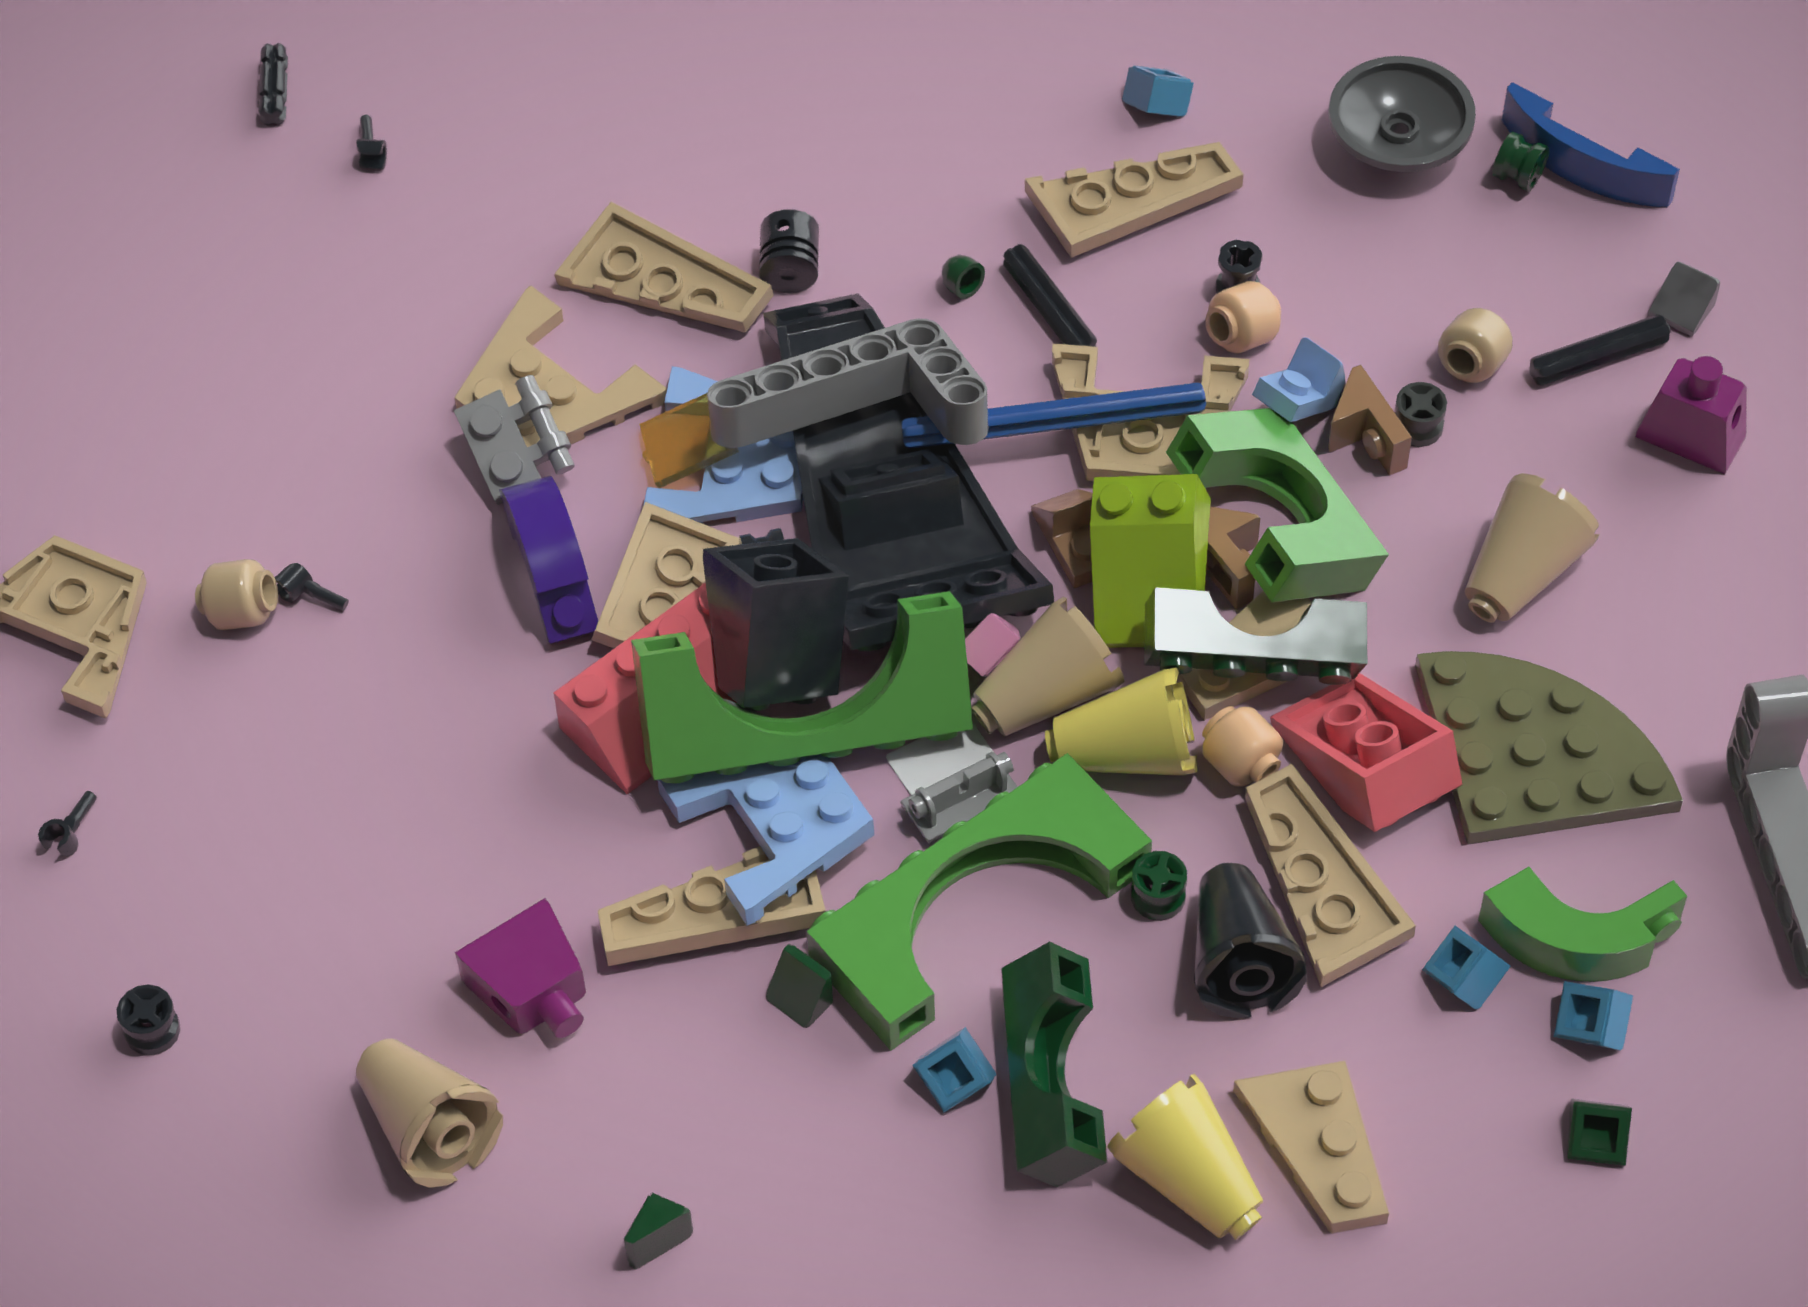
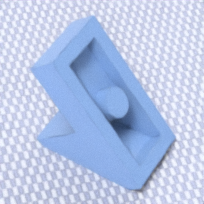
[1252,337,1346,422]

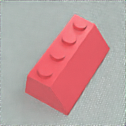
[553,582,738,794]

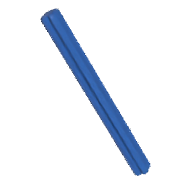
[901,383,1206,449]

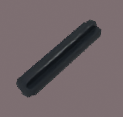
[1003,244,1097,347]
[1529,314,1671,386]

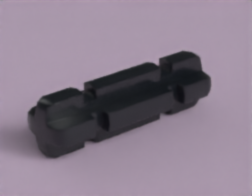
[258,43,288,125]

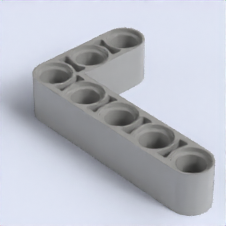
[707,318,989,448]
[1726,675,1808,979]

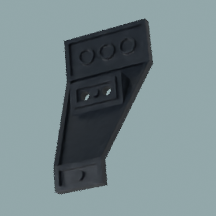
[763,293,1054,651]

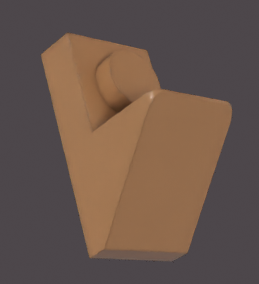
[1328,364,1412,476]
[1031,489,1093,589]
[1206,506,1260,609]

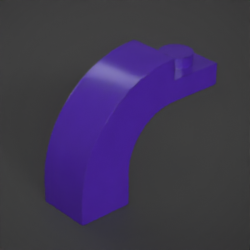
[499,476,598,644]

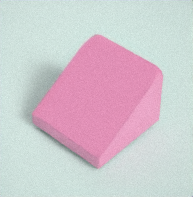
[965,613,1020,677]

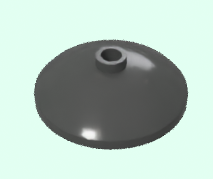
[1328,56,1476,172]

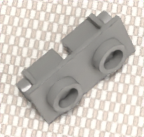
[901,752,1017,843]

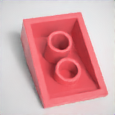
[1270,673,1462,832]

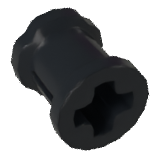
[1216,240,1262,293]

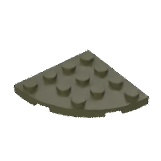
[1415,651,1683,845]

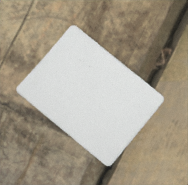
[886,721,994,795]

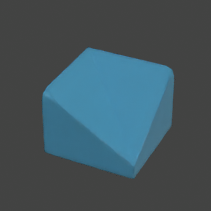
[1122,65,1194,116]
[1422,925,1511,1009]
[1554,981,1633,1050]
[913,1027,996,1112]

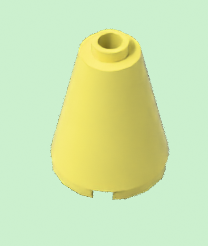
[1045,668,1198,776]
[1107,1074,1263,1240]

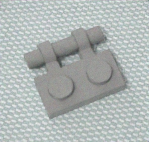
[454,375,575,505]

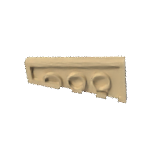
[1025,142,1244,258]
[1245,764,1416,987]

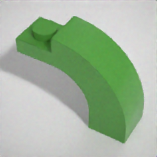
[1478,867,1687,982]

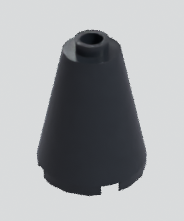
[1194,863,1307,1019]

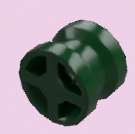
[1492,131,1550,191]
[1131,851,1187,921]

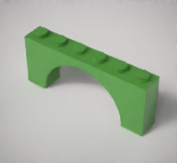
[631,591,973,783]
[807,753,1152,1051]

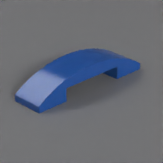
[1502,82,1680,207]

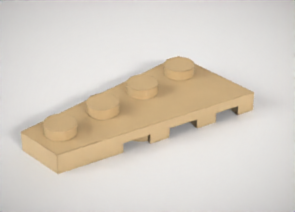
[554,202,774,333]
[598,846,826,966]

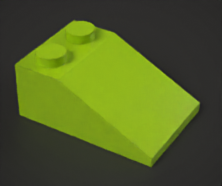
[1090,474,1211,648]

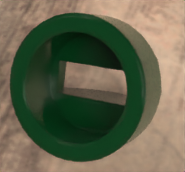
[942,255,985,299]

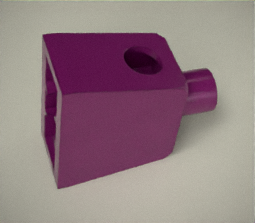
[1635,356,1747,474]
[455,898,586,1038]

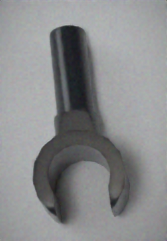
[356,115,387,169]
[274,563,349,611]
[38,791,97,856]

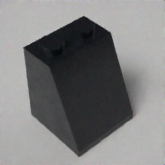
[703,538,849,711]

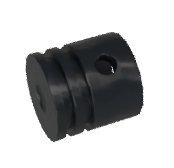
[759,209,819,293]

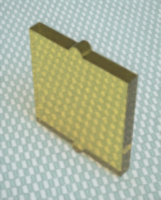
[639,392,739,488]

